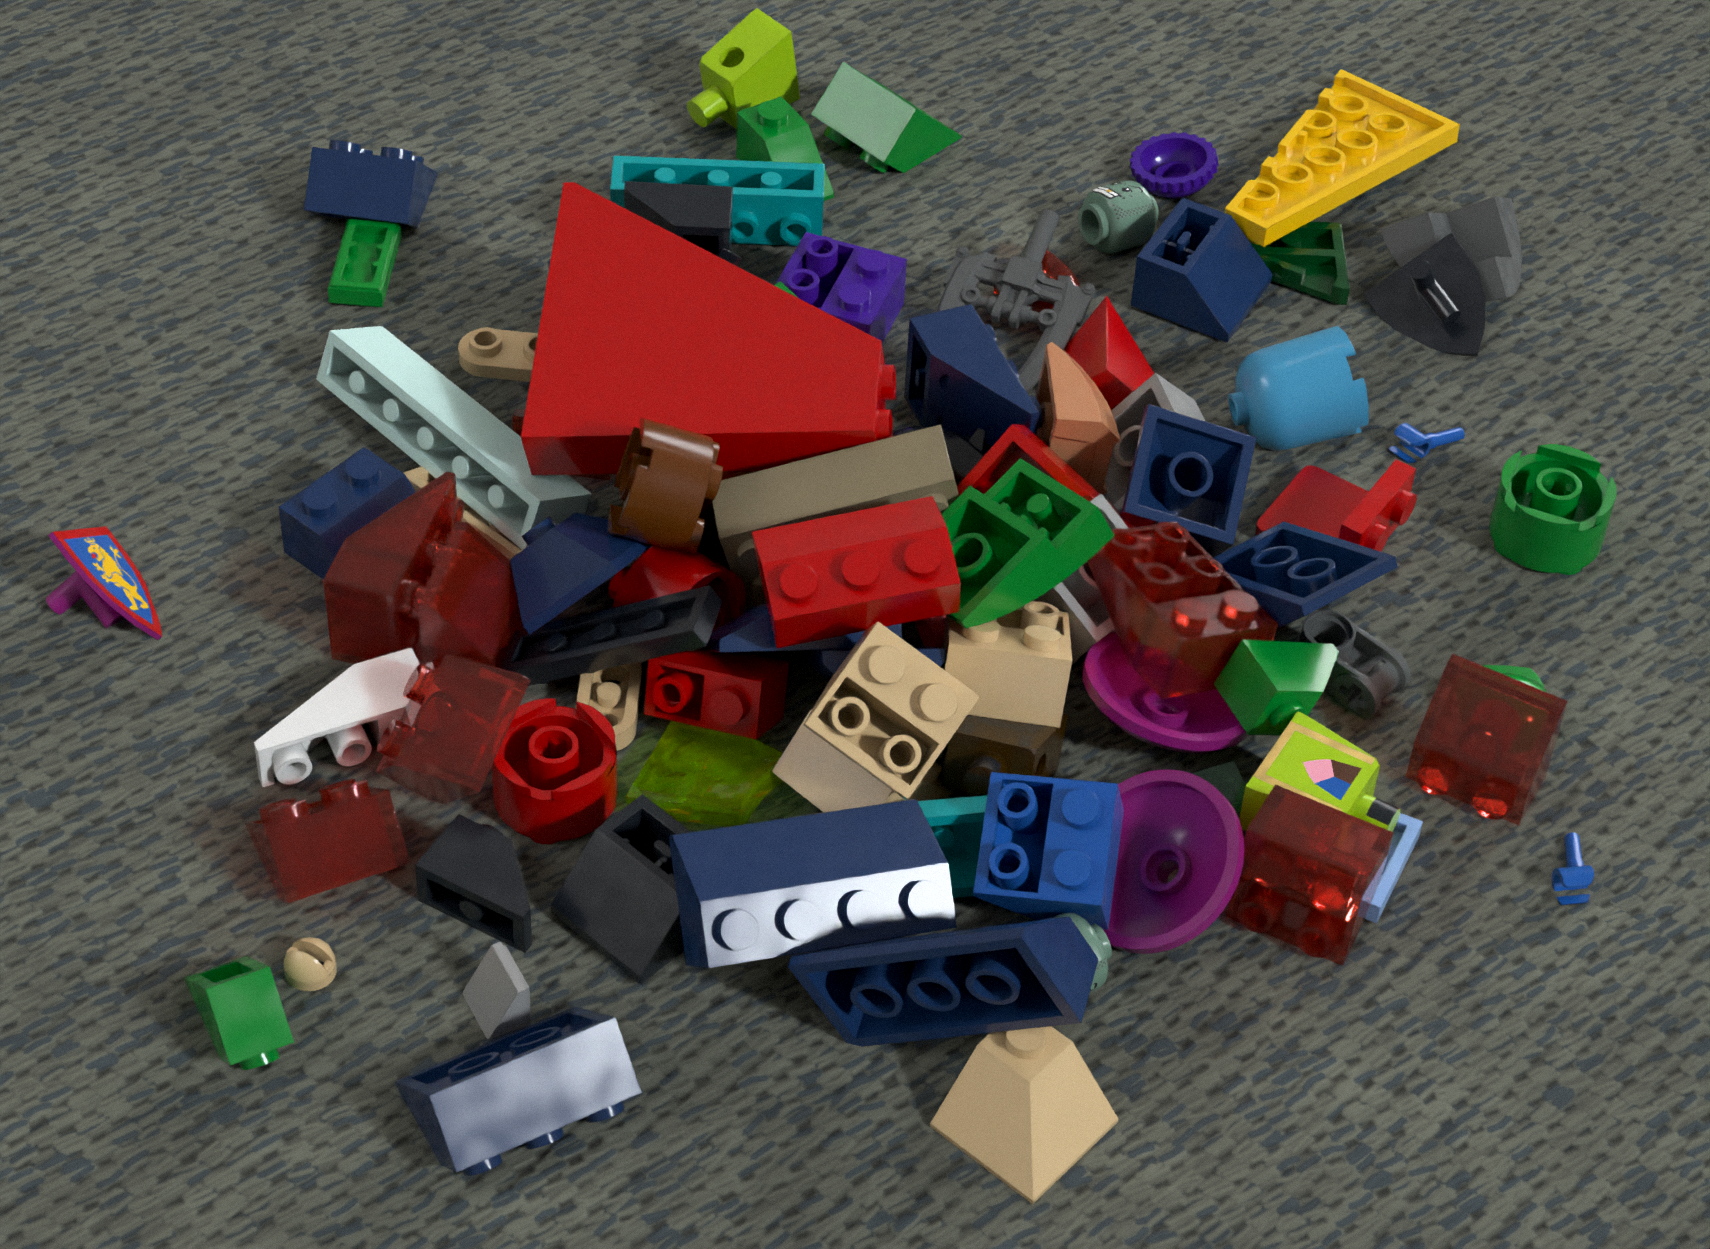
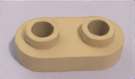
[458,327,538,382]
[577,662,642,751]

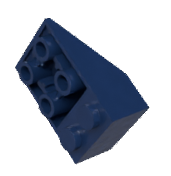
[904,304,1043,446]

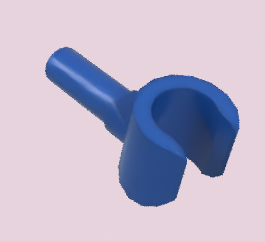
[1389,422,1465,463]
[1551,832,1594,905]

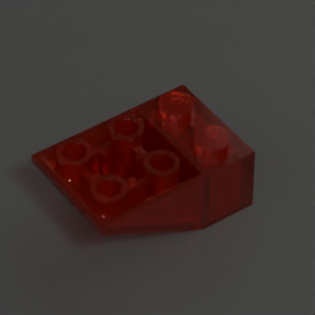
[323,472,467,664]
[1088,521,1278,699]

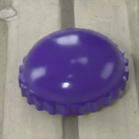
[1130,132,1219,199]

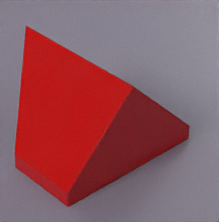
[1064,296,1155,410]

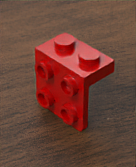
[1255,459,1417,552]

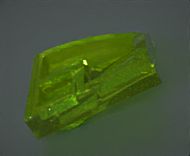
[625,721,783,826]

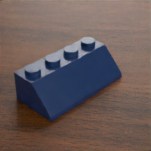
[669,799,957,968]
[788,917,1098,1047]

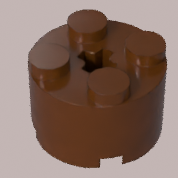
[608,418,723,554]

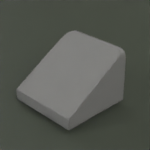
[463,942,531,1039]

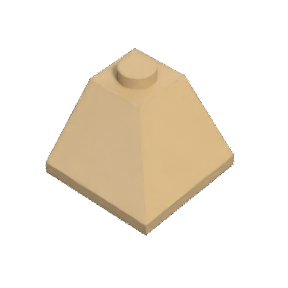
[930,1026,1118,1204]

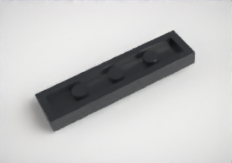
[497,585,723,690]

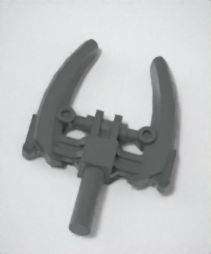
[937,209,1095,392]

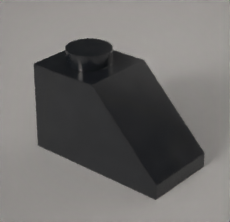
[415,814,532,953]

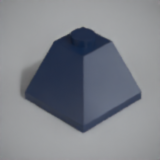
[1121,404,1257,559]
[510,512,652,635]

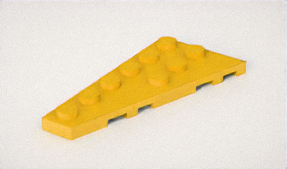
[1225,69,1460,247]

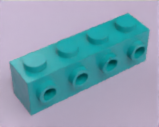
[610,156,825,246]

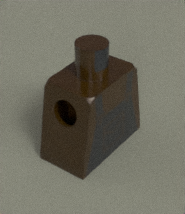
[942,714,1068,797]

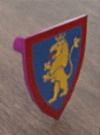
[46,526,162,640]

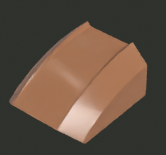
[1035,342,1120,495]

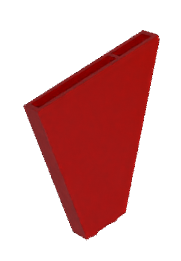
[521,182,896,475]

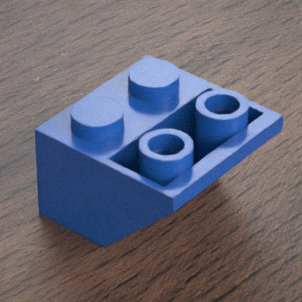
[973,772,1124,930]

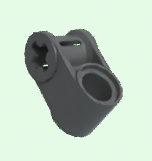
[1298,610,1411,720]

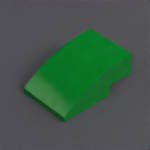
[941,458,1115,629]

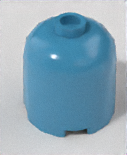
[1228,326,1369,451]

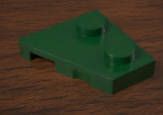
[1251,222,1350,305]

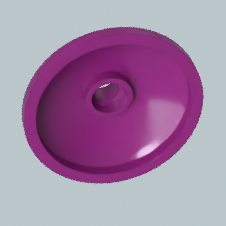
[1082,629,1250,753]
[1103,769,1244,954]

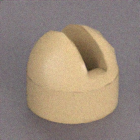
[283,937,337,991]

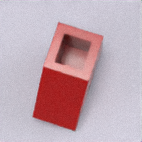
[644,651,789,740]

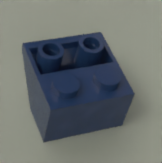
[304,140,438,228]
[1131,198,1273,343]

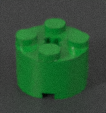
[1489,444,1617,575]

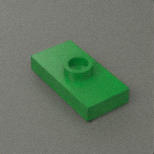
[328,219,401,307]

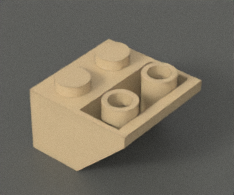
[940,601,1072,728]
[803,622,980,800]
[772,710,956,812]

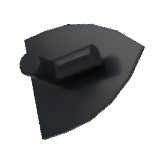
[1363,233,1486,356]

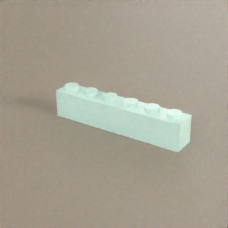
[316,326,592,550]

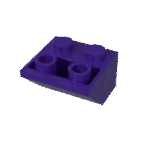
[776,232,907,343]

